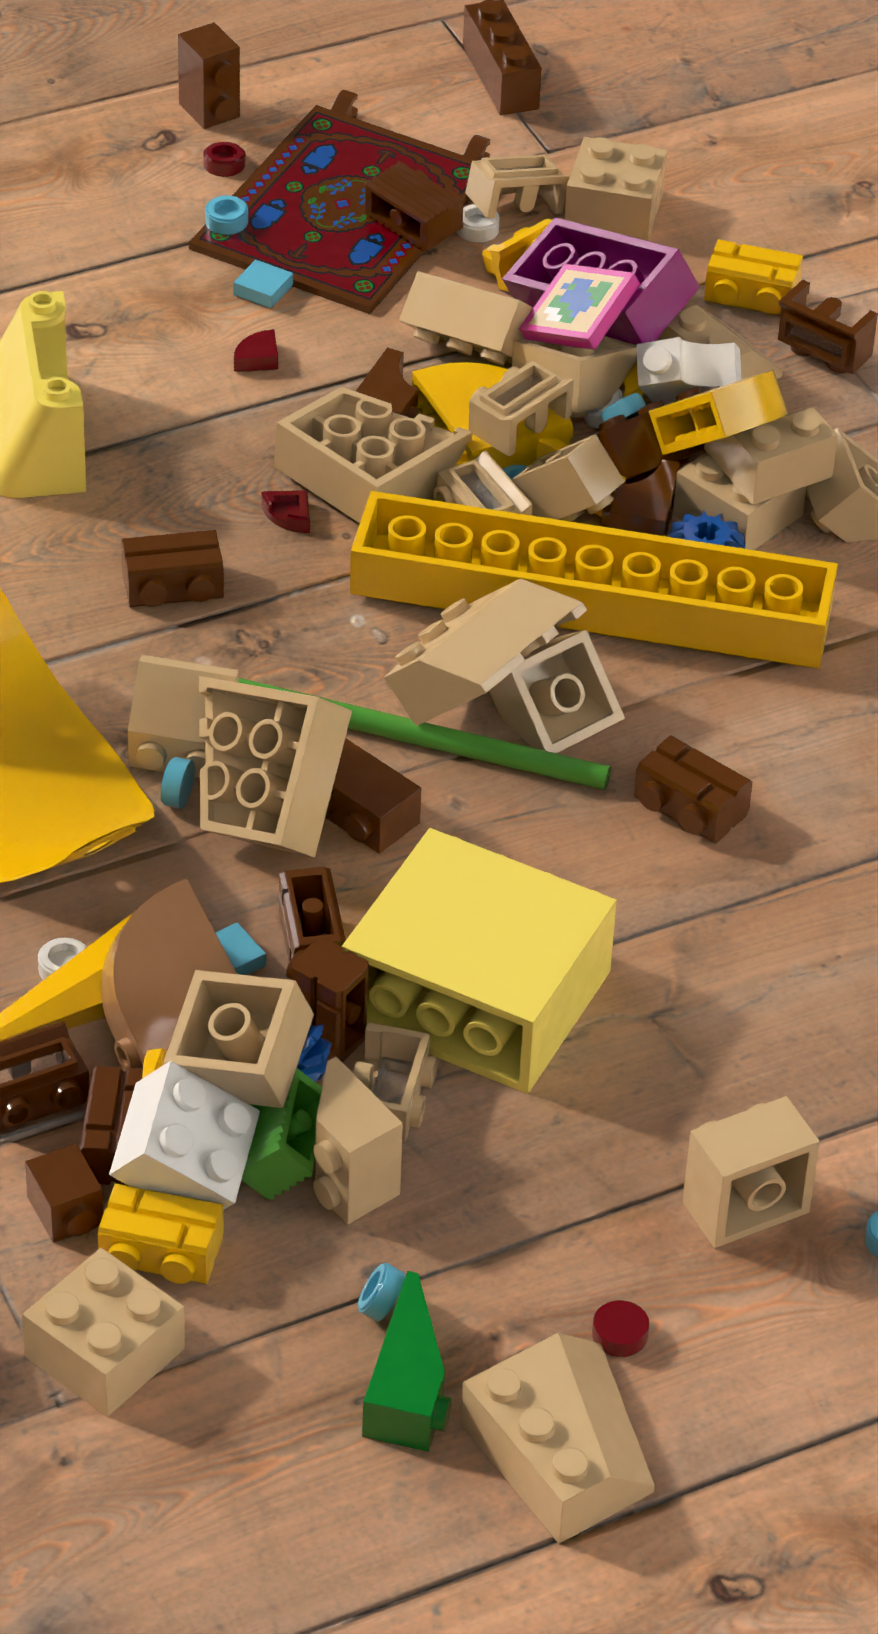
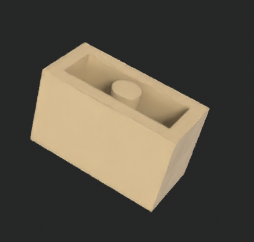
[512,434,625,522]

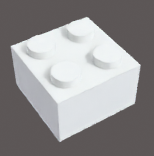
[109,1061,260,1210]

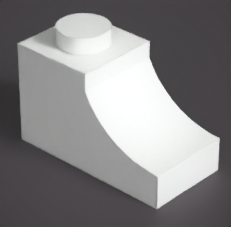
[637,337,741,404]

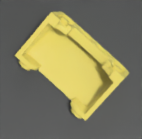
[0,291,86,498]

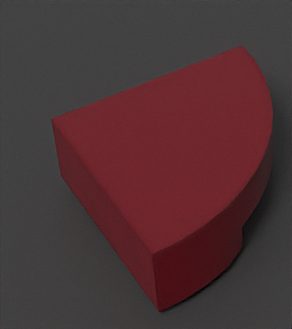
[234,329,278,372]
[261,490,310,533]

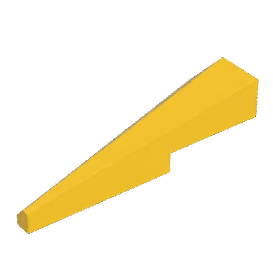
[0,911,135,1042]

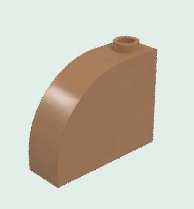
[101,878,237,1071]

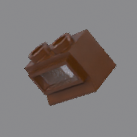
[778,280,878,374]
[0,1022,90,1131]

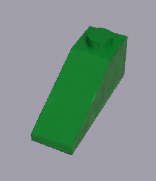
[362,1271,452,1452]

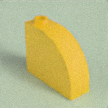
[412,362,574,469]
[649,370,788,455]

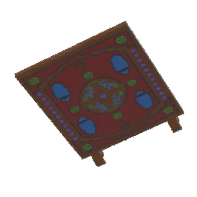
[188,90,490,314]

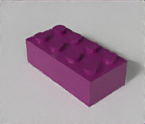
[502,217,700,345]

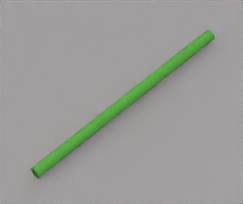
[239,678,611,790]

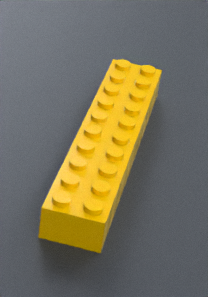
[350,491,838,669]

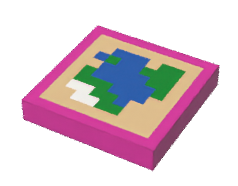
[519,264,640,350]

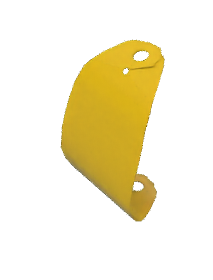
[0,588,155,883]

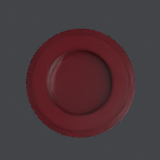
[203,142,246,177]
[592,1300,649,1357]

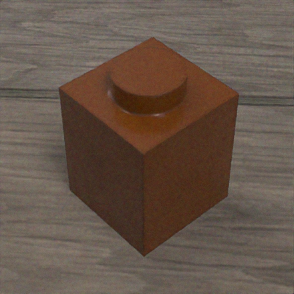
[25,1143,103,1243]

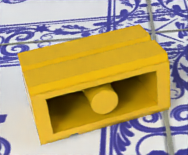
[704,239,803,315]
[98,1183,224,1284]

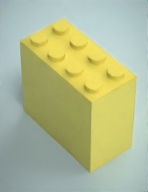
[342,828,617,1094]

